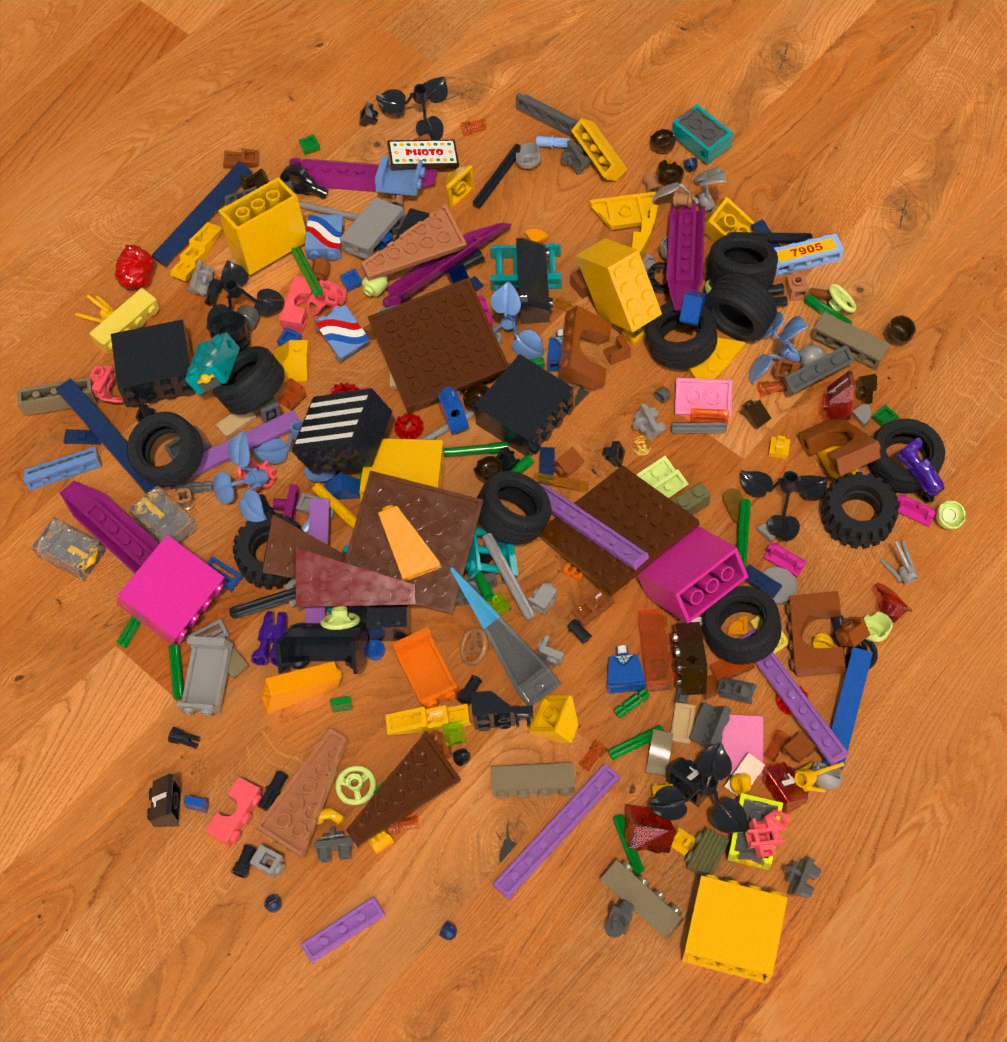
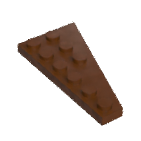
[262,515,346,579]
[346,731,461,848]

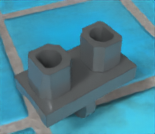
[561,140,591,175]
[717,677,757,705]
[314,827,354,863]
[783,857,821,898]
[605,900,635,938]

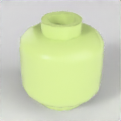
[362,275,388,297]

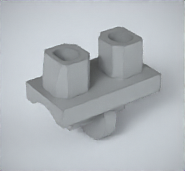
[187,260,214,296]
[632,403,666,442]

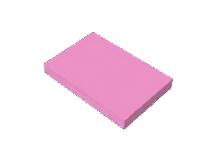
[675,378,732,418]
[721,715,763,778]

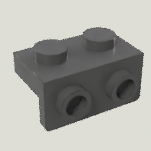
[689,702,731,748]

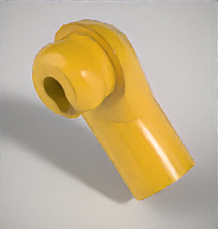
[317,808,345,825]

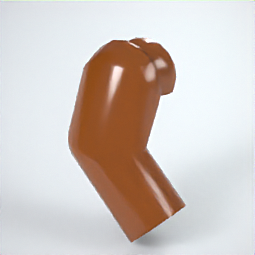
[809,288,832,301]
[430,731,452,758]

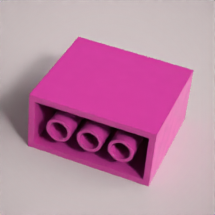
[637,526,748,624]
[116,535,224,645]

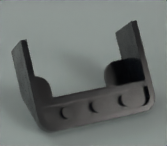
[516,238,553,324]
[275,623,368,674]

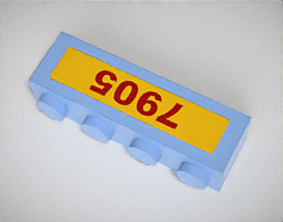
[774,233,844,277]

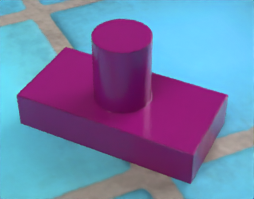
[273,484,300,521]

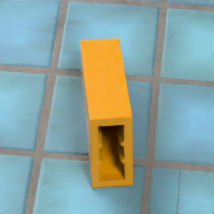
[378,505,442,581]
[261,661,342,714]

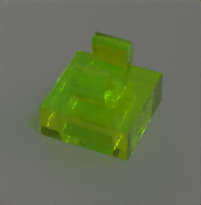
[486,592,512,616]
[442,721,466,746]

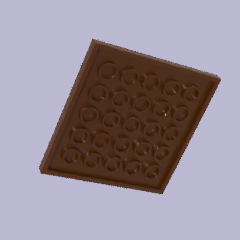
[368,278,509,411]
[538,465,700,596]
[344,470,484,614]

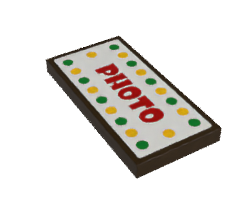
[387,139,459,170]

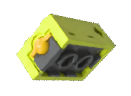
[727,793,783,870]

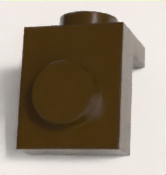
[240,169,269,190]
[857,374,877,404]
[739,399,771,429]

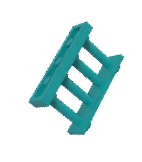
[490,243,562,291]
[466,506,519,583]

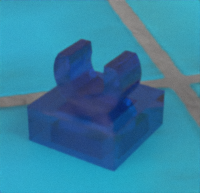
[446,263,470,284]

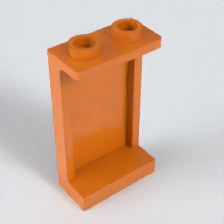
[392,627,459,709]

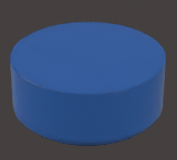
[366,640,385,661]

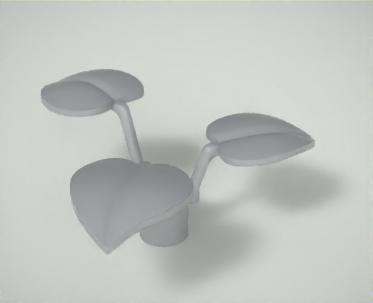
[652,166,726,211]

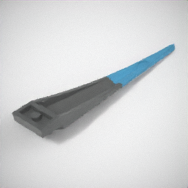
[450,567,562,706]

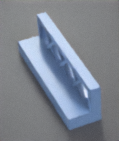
[23,447,102,491]

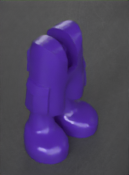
[896,438,944,495]
[251,611,287,666]

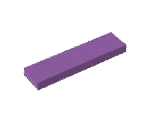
[300,897,385,964]

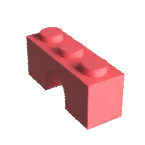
[279,276,313,333]
[205,777,263,848]

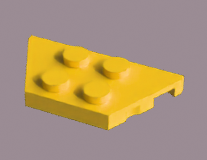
[590,192,656,230]
[688,338,746,379]

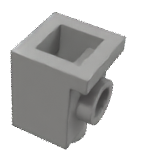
[528,583,557,616]
[250,845,285,879]

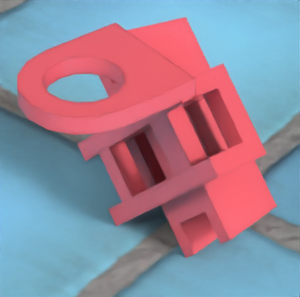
[306,279,346,316]
[90,366,124,403]
[238,458,277,492]
[745,810,790,858]

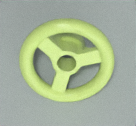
[829,284,856,313]
[320,606,360,630]
[335,765,376,805]

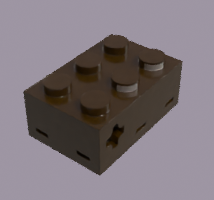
[672,622,708,696]

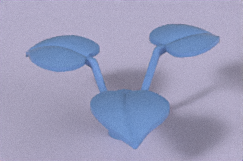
[491,281,545,359]
[749,312,809,386]
[253,421,335,482]
[213,431,268,522]

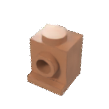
[785,271,810,301]

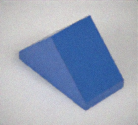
[680,289,707,326]
[324,472,360,500]

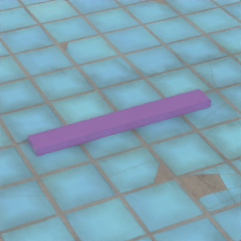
[165,410,300,490]
[541,483,649,570]
[305,499,330,623]
[740,629,849,766]
[492,764,620,900]

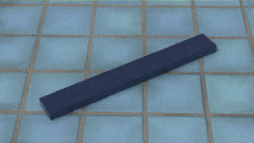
[152,162,253,268]
[56,378,164,497]

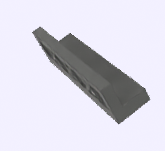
[516,93,579,138]
[782,345,855,397]

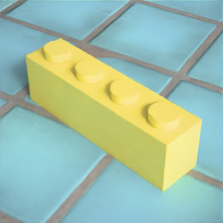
[89,288,160,355]

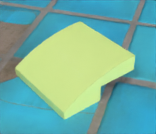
[637,456,689,498]

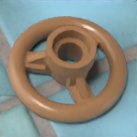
[460,627,489,666]

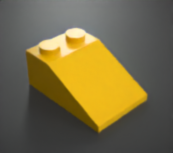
[704,197,755,241]

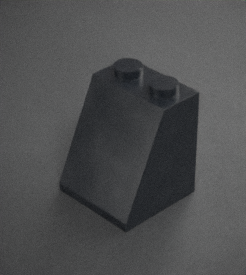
[366,605,411,641]

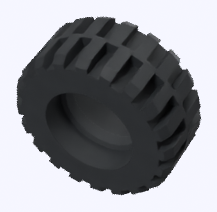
[821,472,899,549]
[233,513,303,590]

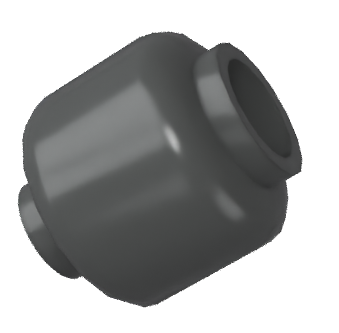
[236,305,259,331]

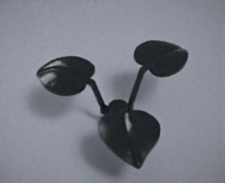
[376,76,448,140]
[206,260,284,330]
[740,470,829,541]
[649,743,748,833]

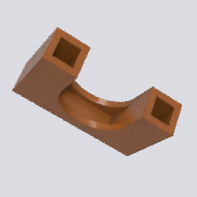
[559,305,611,391]
[799,415,881,476]
[787,591,846,677]

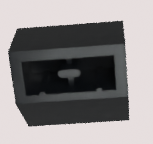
[471,691,515,731]

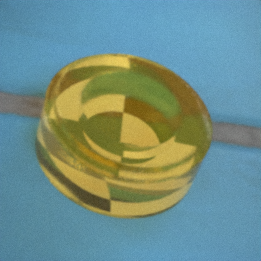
[632,436,651,456]

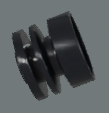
[208,311,250,353]

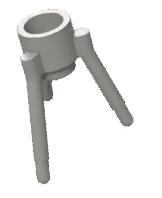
[880,540,919,585]

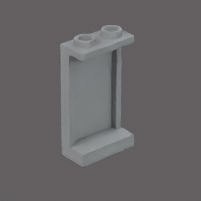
[339,197,406,260]
[176,636,233,716]

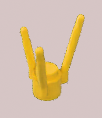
[75,295,116,323]
[795,761,844,793]

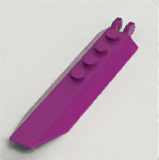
[289,158,437,193]
[666,202,705,310]
[383,222,512,308]
[60,480,159,574]

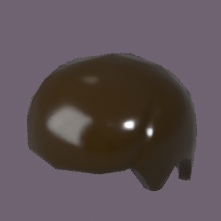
[650,129,676,153]
[657,160,684,185]
[886,315,916,345]
[463,383,489,412]
[473,456,503,483]

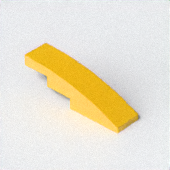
[632,204,658,259]
[171,222,223,281]
[385,704,472,735]

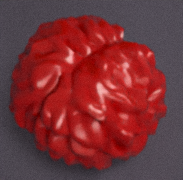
[114,244,154,290]

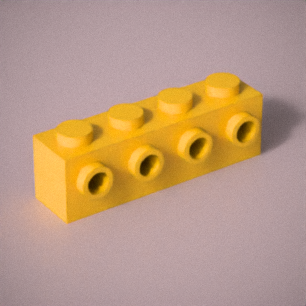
[571,118,627,181]

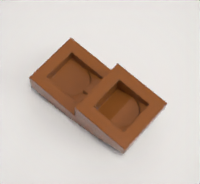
[223,148,259,169]
[571,588,615,625]

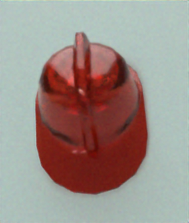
[875,583,913,623]

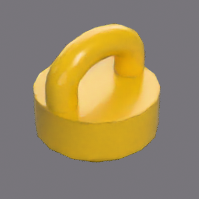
[812,633,833,649]
[731,773,751,795]

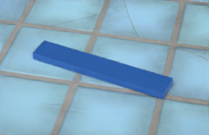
[822,647,873,770]

